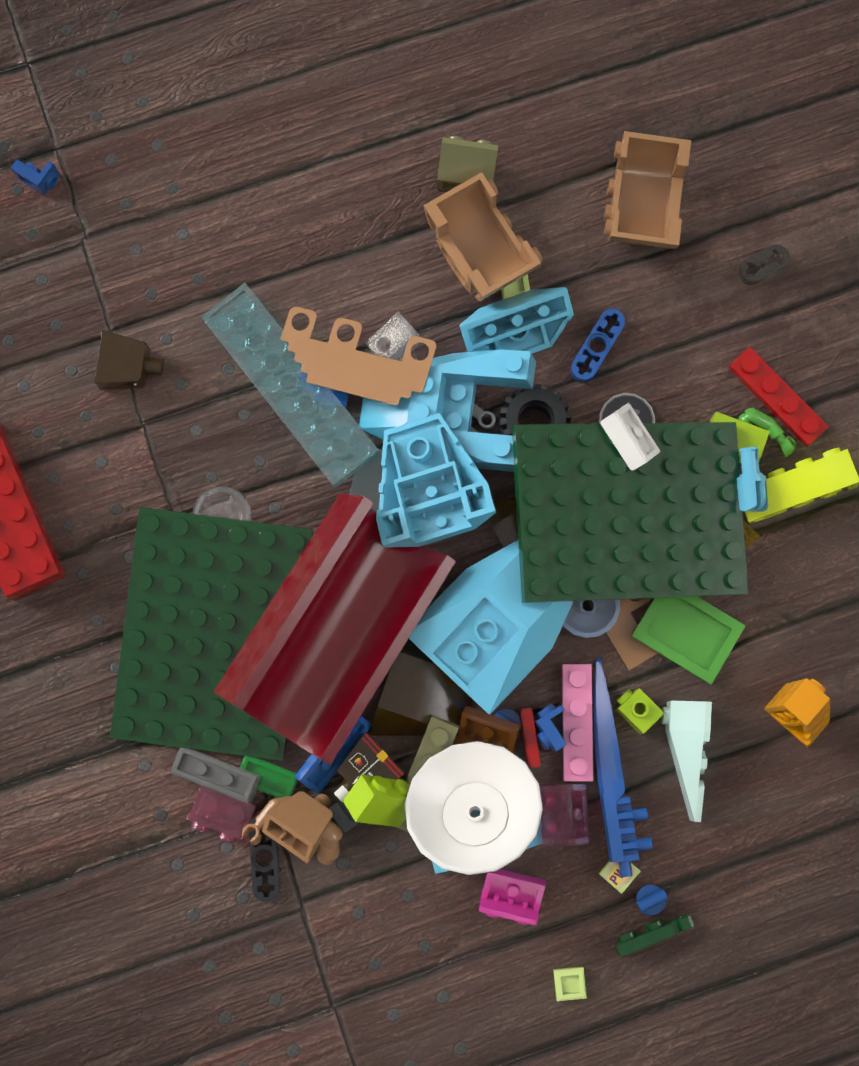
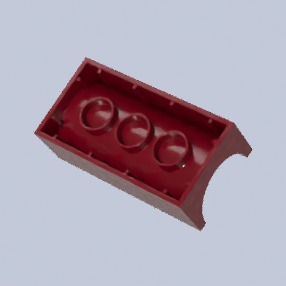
[213,493,456,765]

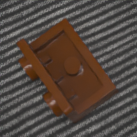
[453,706,521,754]

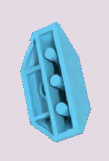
[459,287,574,353]

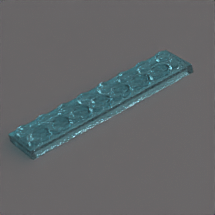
[201,283,380,488]

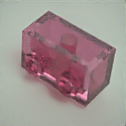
[540,784,589,846]

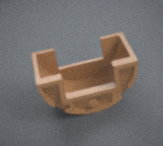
[604,131,691,250]
[424,172,543,301]

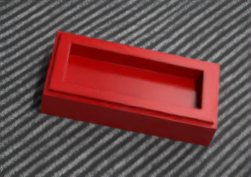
[519,708,541,768]

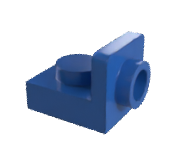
[11,159,60,195]

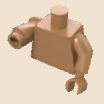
[242,791,343,865]

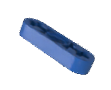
[570,309,625,383]

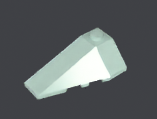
[661,701,712,822]

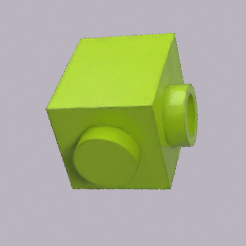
[615,688,664,735]

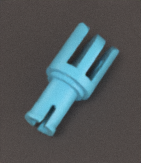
[737,447,768,512]

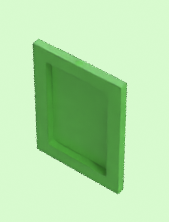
[631,597,745,685]

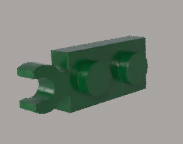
[613,913,695,957]

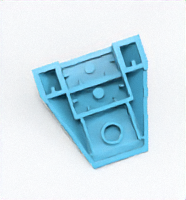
[376,413,496,547]

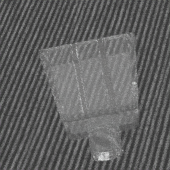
[366,311,421,361]

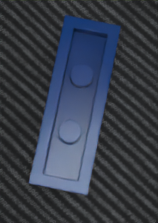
[294,716,372,795]

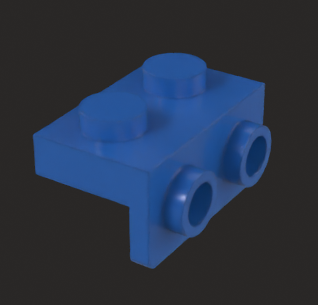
[534,704,567,752]

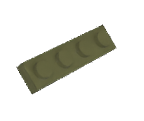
[396,715,459,832]

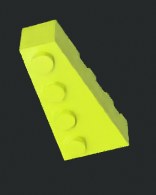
[744,447,859,524]

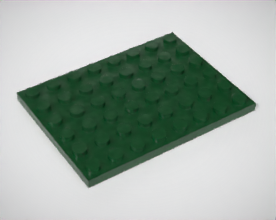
[512,422,748,603]
[110,507,314,761]

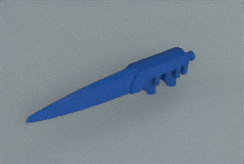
[593,657,653,878]

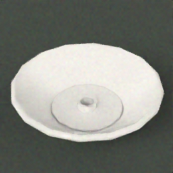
[405,741,543,875]

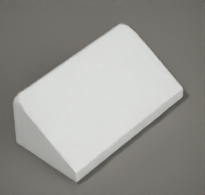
[600,403,660,470]

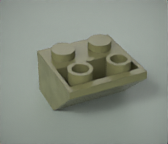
[437,136,498,192]

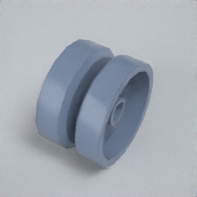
[563,600,621,638]

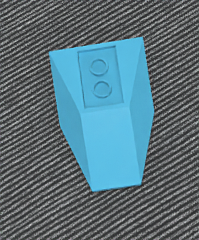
[409,540,574,715]

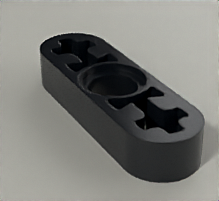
[249,816,280,902]

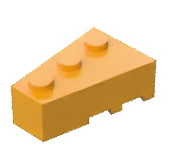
[764,678,830,748]

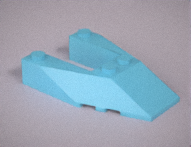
[359,349,536,472]

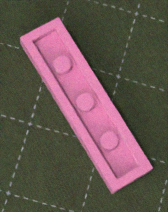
[562,664,593,781]

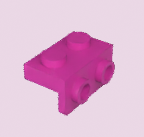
[479,869,546,925]

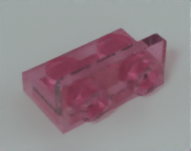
[186,785,257,843]

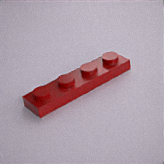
[728,347,829,448]

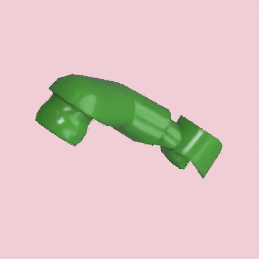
[739,408,796,457]

